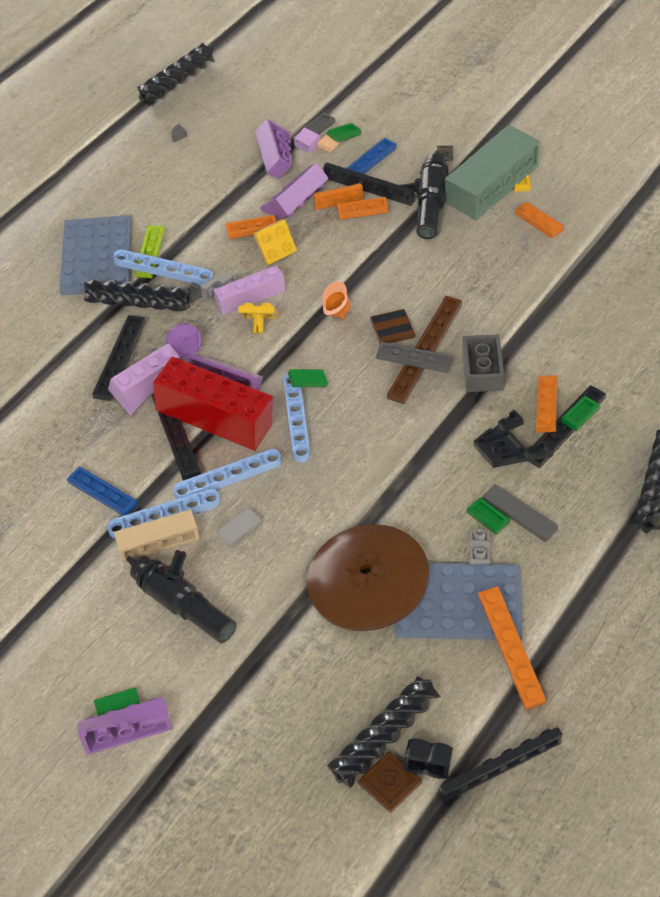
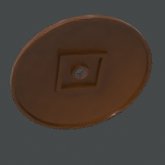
[307,524,429,631]

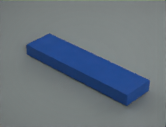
[347,138,397,174]
[67,466,138,516]

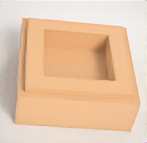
[318,134,340,153]

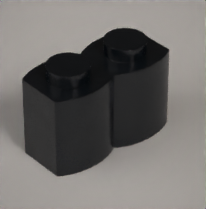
[403,739,453,779]

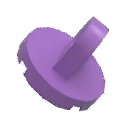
[166,323,202,359]

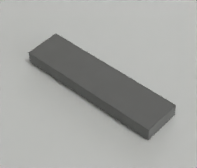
[376,342,452,373]
[482,484,558,542]

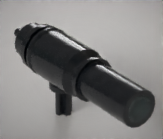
[401,150,449,239]
[126,550,237,643]

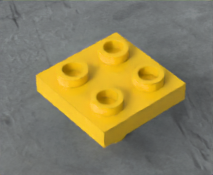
[253,219,297,265]
[238,303,278,334]

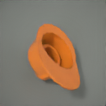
[322,281,351,319]

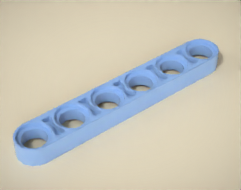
[114,249,213,285]
[283,373,310,462]
[173,449,281,499]
[107,489,220,539]

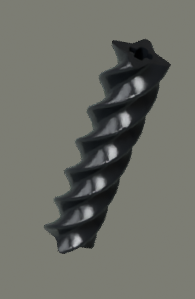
[137,43,214,106]
[84,278,191,312]
[633,430,660,534]
[327,676,441,788]

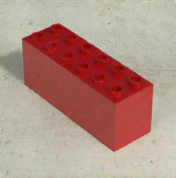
[153,356,273,451]

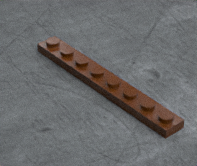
[387,296,462,404]

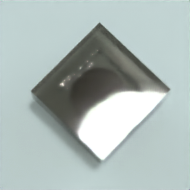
[437,145,454,161]

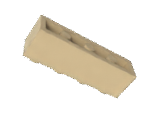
[114,510,200,562]

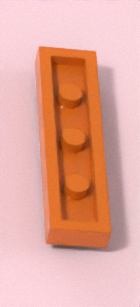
[536,375,558,433]

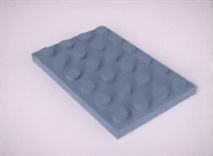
[59,215,131,296]
[395,563,522,640]

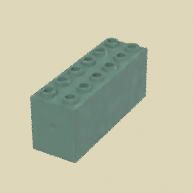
[445,125,540,221]

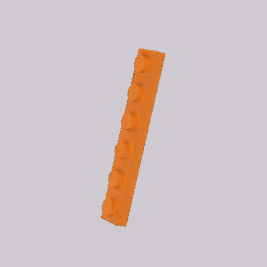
[478,586,546,711]

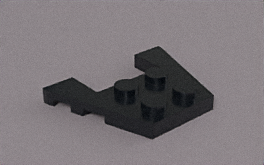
[474,410,553,468]

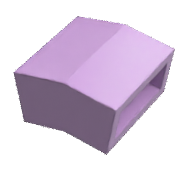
[294,127,321,153]

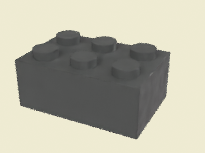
[462,334,504,392]

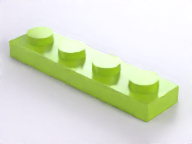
[135,225,165,278]

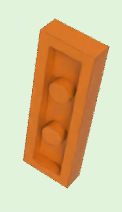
[313,183,363,210]
[337,197,389,220]
[515,201,564,239]
[225,215,276,239]

